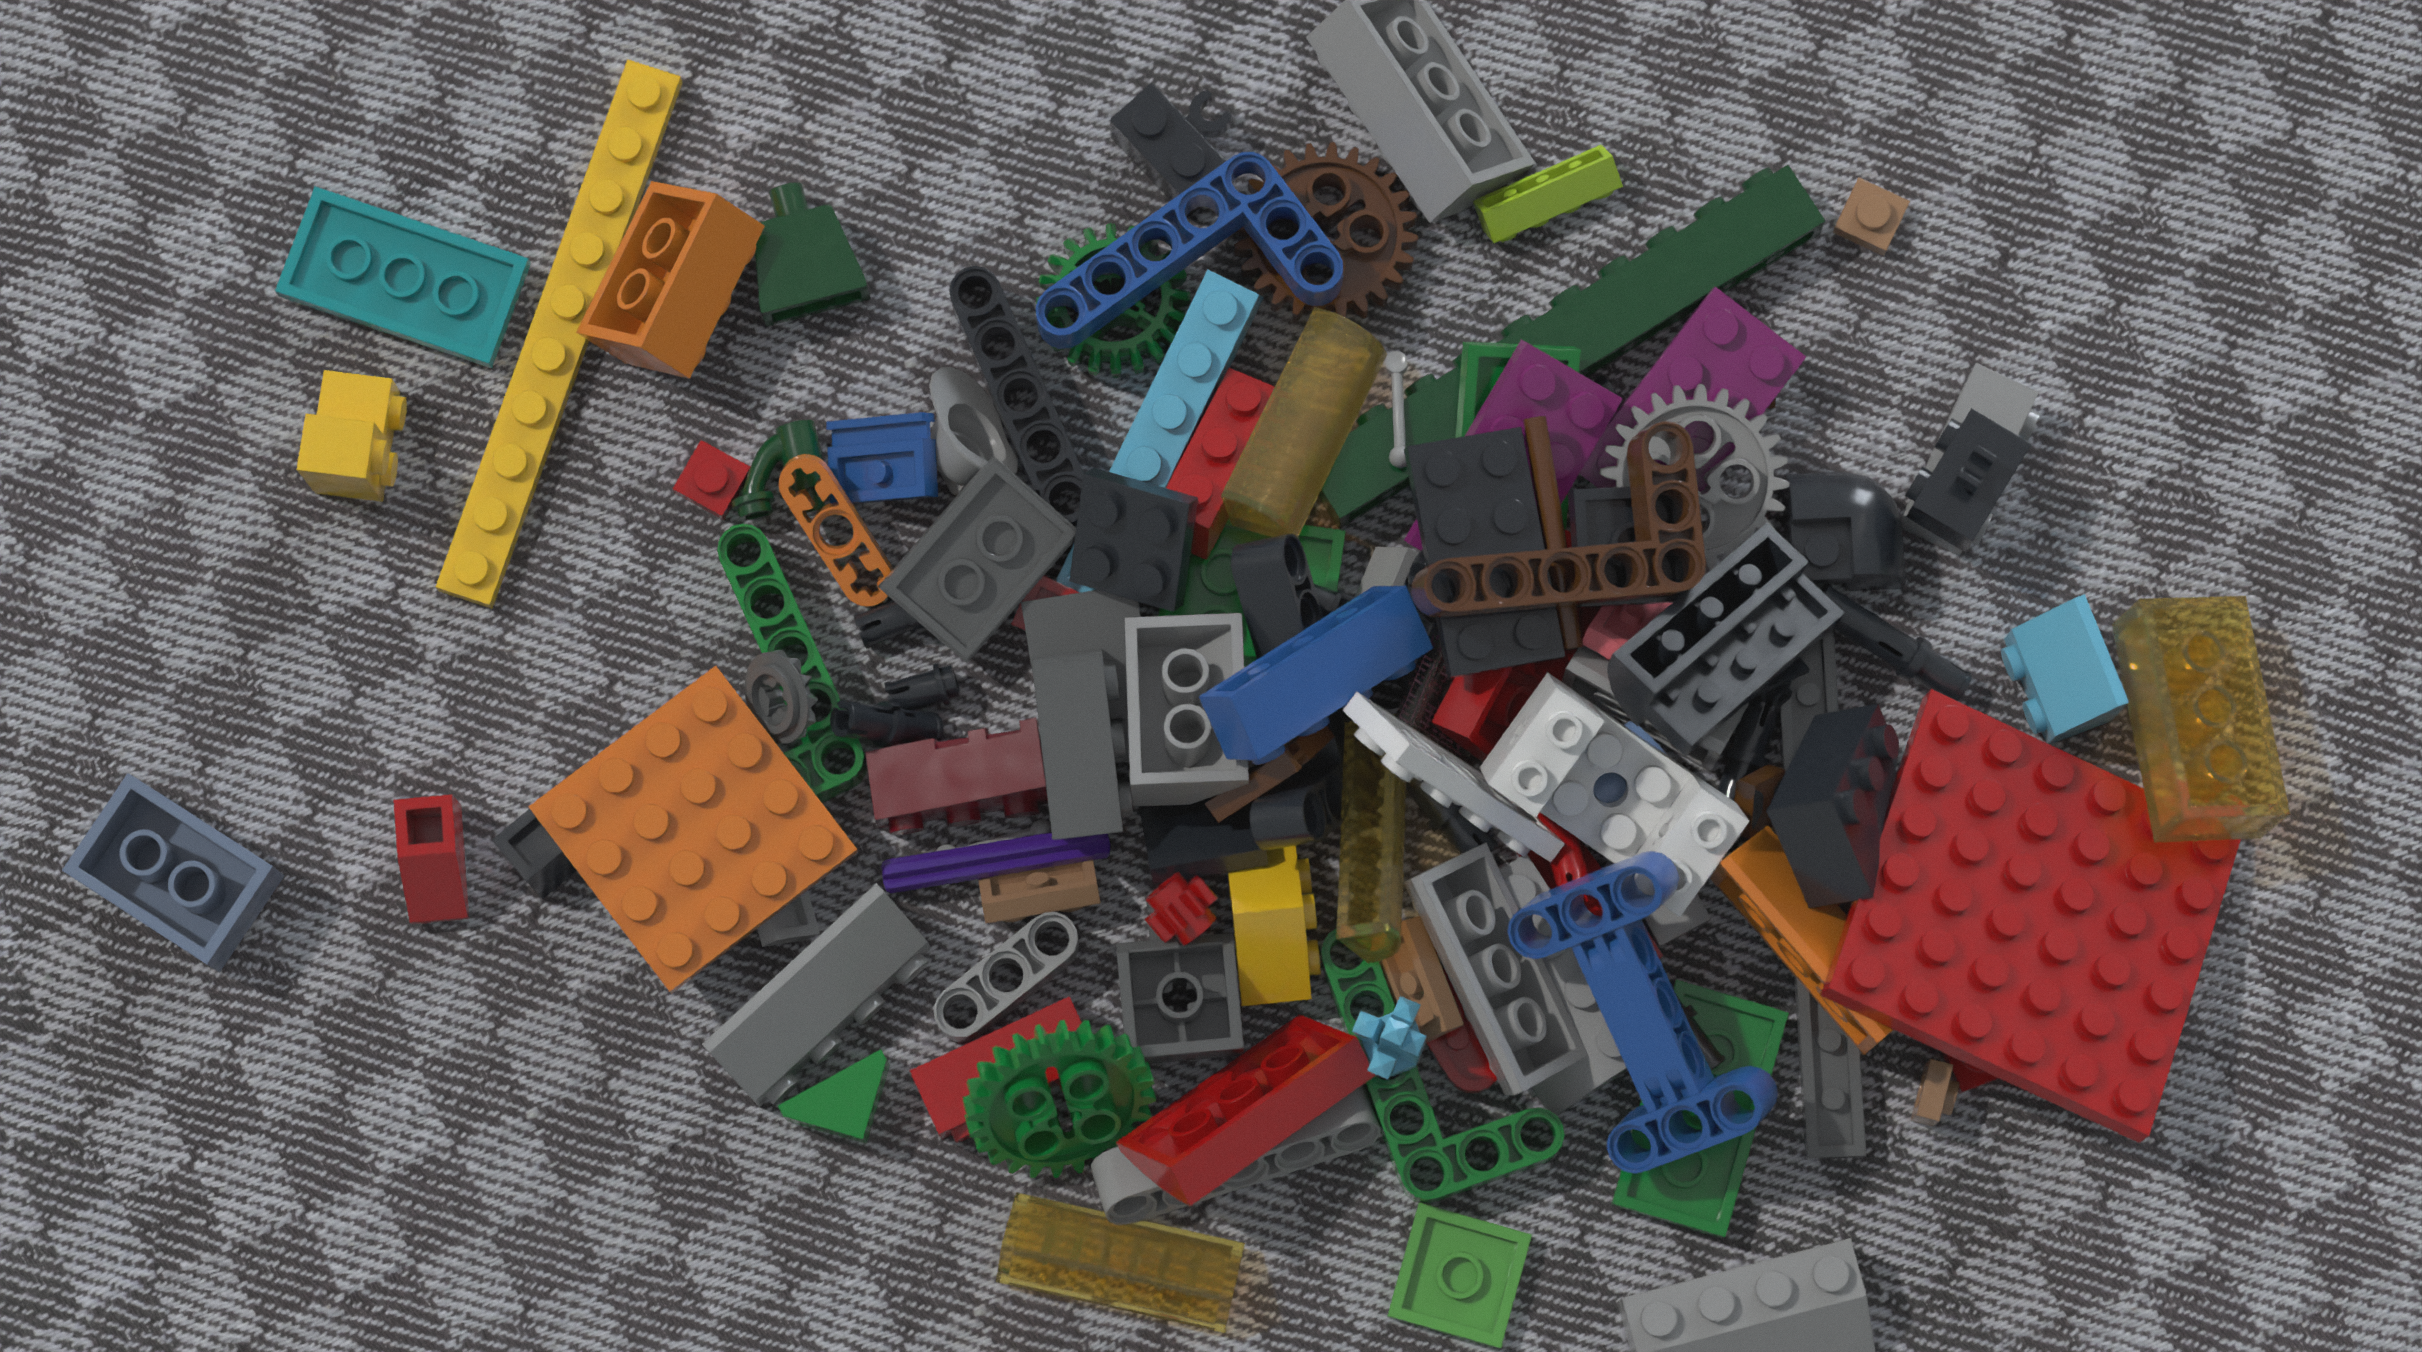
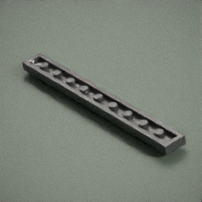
[1778,584,1866,1160]

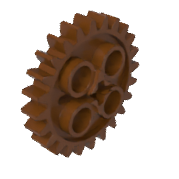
[1234,142,1418,327]

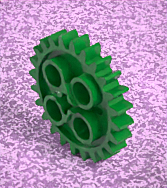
[963,1020,1156,1178]

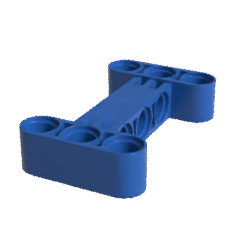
[1508,851,1778,1173]

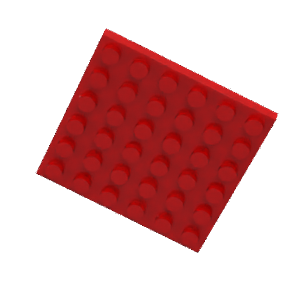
[1820,689,2242,1143]

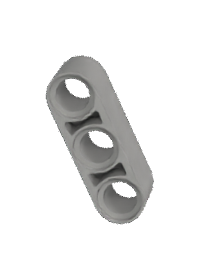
[934,912,1079,1043]

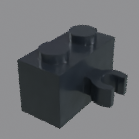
[1109,82,1232,219]
[1905,408,2032,553]

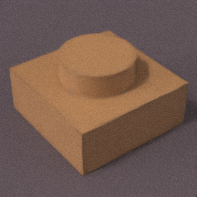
[1832,177,1910,256]
[1910,1059,1959,1127]

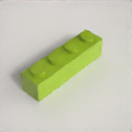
[1473,144,1623,243]

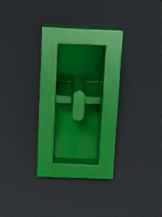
[778,1049,890,1144]

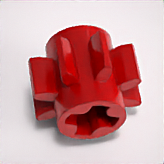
[1144,872,1218,946]

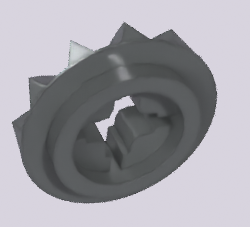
[745,649,818,743]

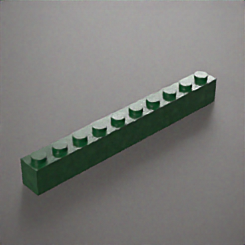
[1303,165,1825,530]

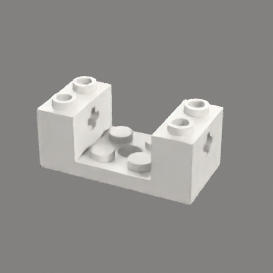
[1480,673,1749,917]

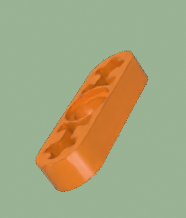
[779,454,893,607]

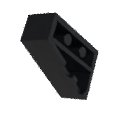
[1767,704,1899,908]

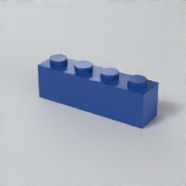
[1199,586,1433,765]

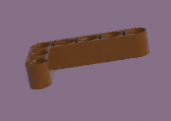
[1411,421,1706,617]

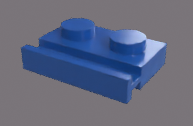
[826,412,938,504]

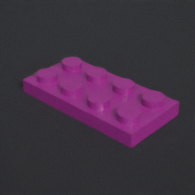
[1579,286,1806,492]
[1404,339,1623,551]

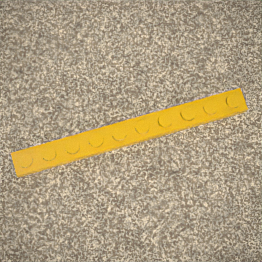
[435,59,683,609]

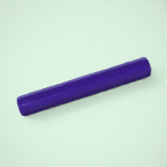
[881,832,1111,893]

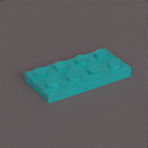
[275,186,531,368]

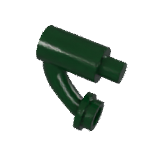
[731,420,825,521]

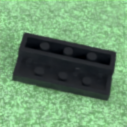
[1608,523,1844,757]

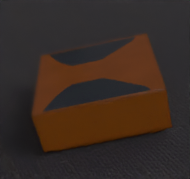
[1734,764,1785,839]

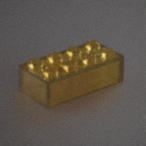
[2112,596,2290,842]

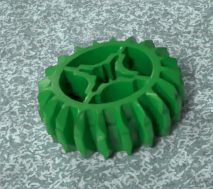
[1036,223,1191,378]

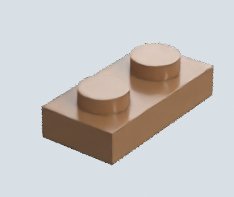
[978,860,1100,923]
[1370,916,1464,1043]

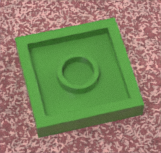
[1387,1202,1532,1349]

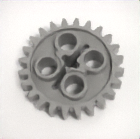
[1600,384,1790,570]

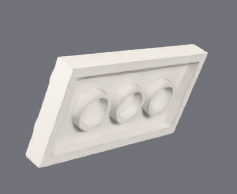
[1343,692,1565,862]

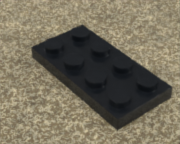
[1404,427,1565,679]

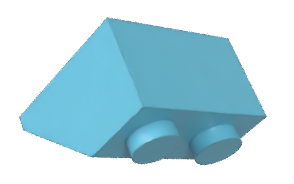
[2001,594,2129,744]

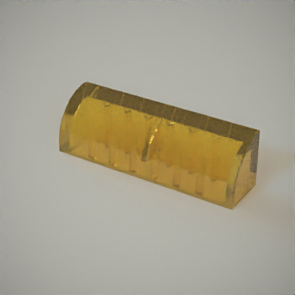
[1221,307,1387,537]
[1336,713,1407,963]
[996,1192,1245,1333]

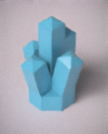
[1352,996,1426,1079]

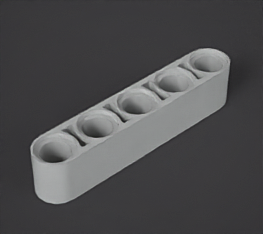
[1091,1083,1381,1225]

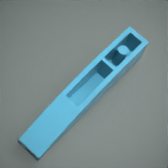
[1056,269,1264,592]

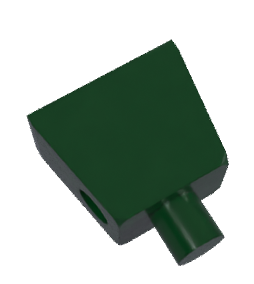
[755,182,871,327]

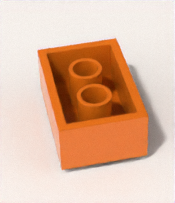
[576,181,765,379]

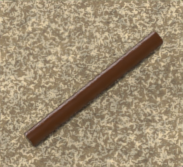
[1523,416,1583,651]

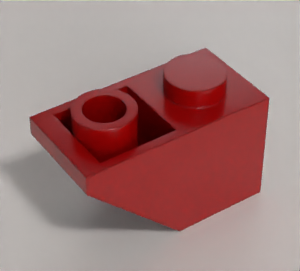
[393,794,469,924]

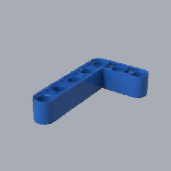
[1036,152,1343,349]

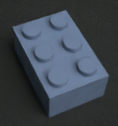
[62,773,285,973]

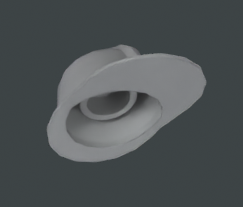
[929,367,1018,495]

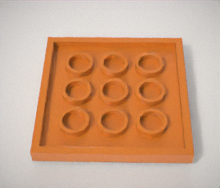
[528,666,858,994]

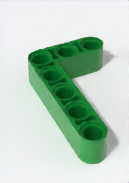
[717,524,867,803]
[1320,926,1565,1204]

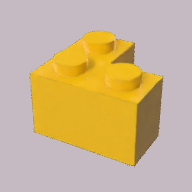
[296,370,407,502]
[1228,846,1321,1006]

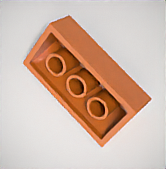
[1710,825,1894,1055]

